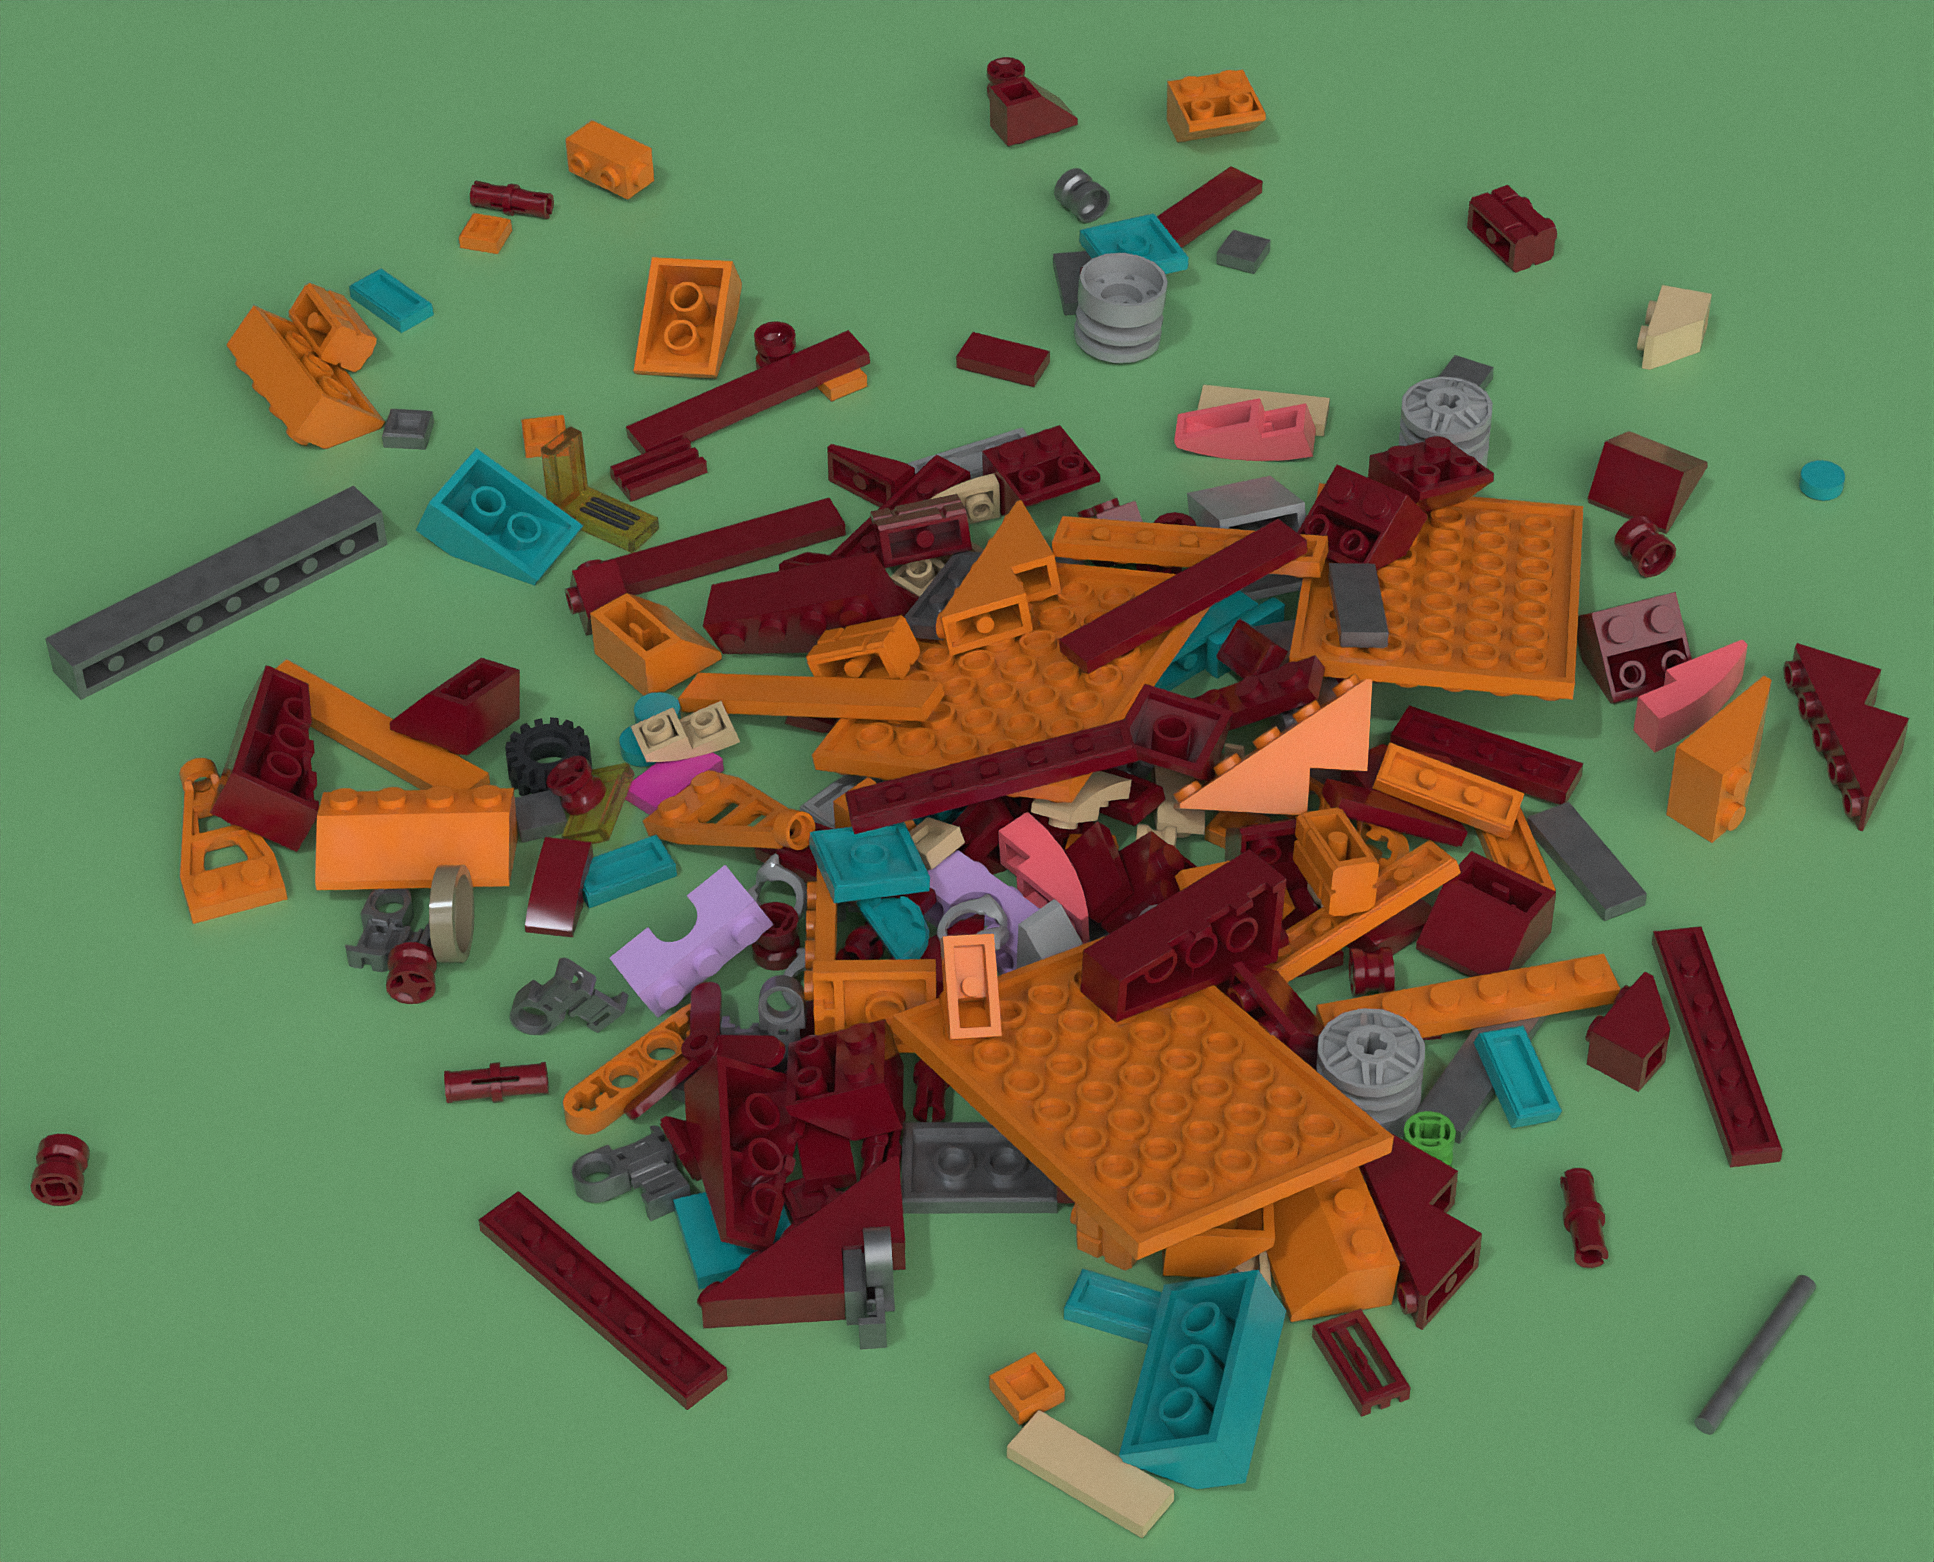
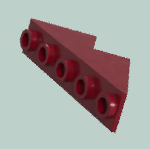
[1783,643,1909,832]
[1359,1131,1482,1330]
[697,1156,906,1329]

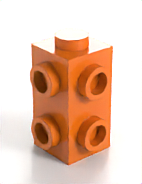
[565,120,654,200]

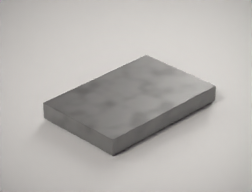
[901,1122,1057,1214]

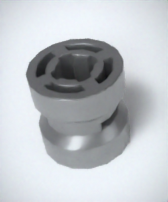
[1054,168,1110,223]

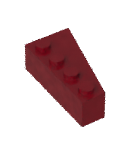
[703,552,911,654]
[210,665,319,852]
[1080,849,1287,1023]

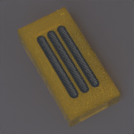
[563,487,659,553]

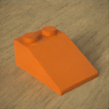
[633,257,742,379]
[1666,676,1772,843]

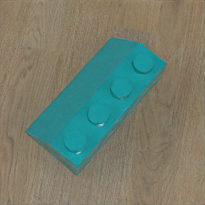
[1119,1269,1286,1489]

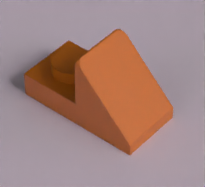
[939,934,1002,1040]

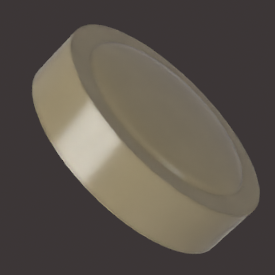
[429,865,474,963]

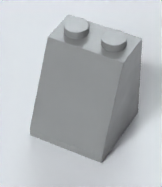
[1187,476,1306,600]

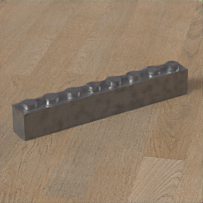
[45,485,387,700]

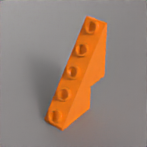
[936,500,1061,656]
[1173,673,1372,816]

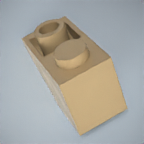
[1637,285,1712,370]

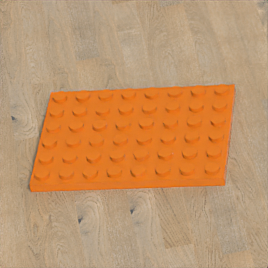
[1289,483,1584,701]
[812,562,1211,803]
[892,936,1394,1260]

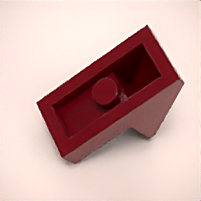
[951,797,1014,875]

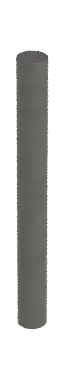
[1695,1275,1816,1435]

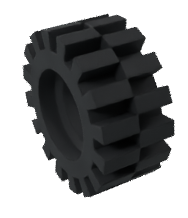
[505,717,593,796]

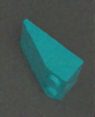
[416,448,583,586]

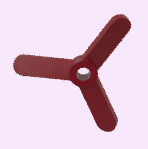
[623,982,785,1120]

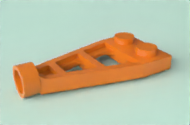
[179,758,287,924]
[642,770,815,850]

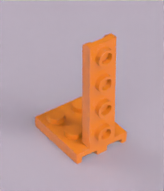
[804,865,936,1053]

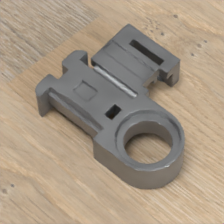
[345,888,432,972]
[509,958,629,1035]
[721,975,807,1073]
[572,1125,691,1221]
[858,1226,895,1350]

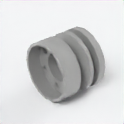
[1074,253,1168,363]
[1399,377,1493,468]
[1317,1008,1425,1138]

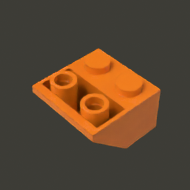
[1167,69,1266,143]
[590,593,722,696]

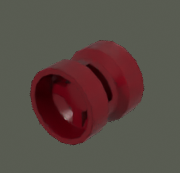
[754,321,796,369]
[1614,516,1676,577]
[752,902,801,971]
[30,1133,90,1206]

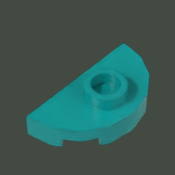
[856,896,929,960]

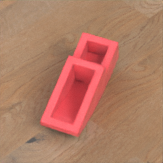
[1174,398,1316,461]
[1633,639,1748,753]
[998,811,1090,944]

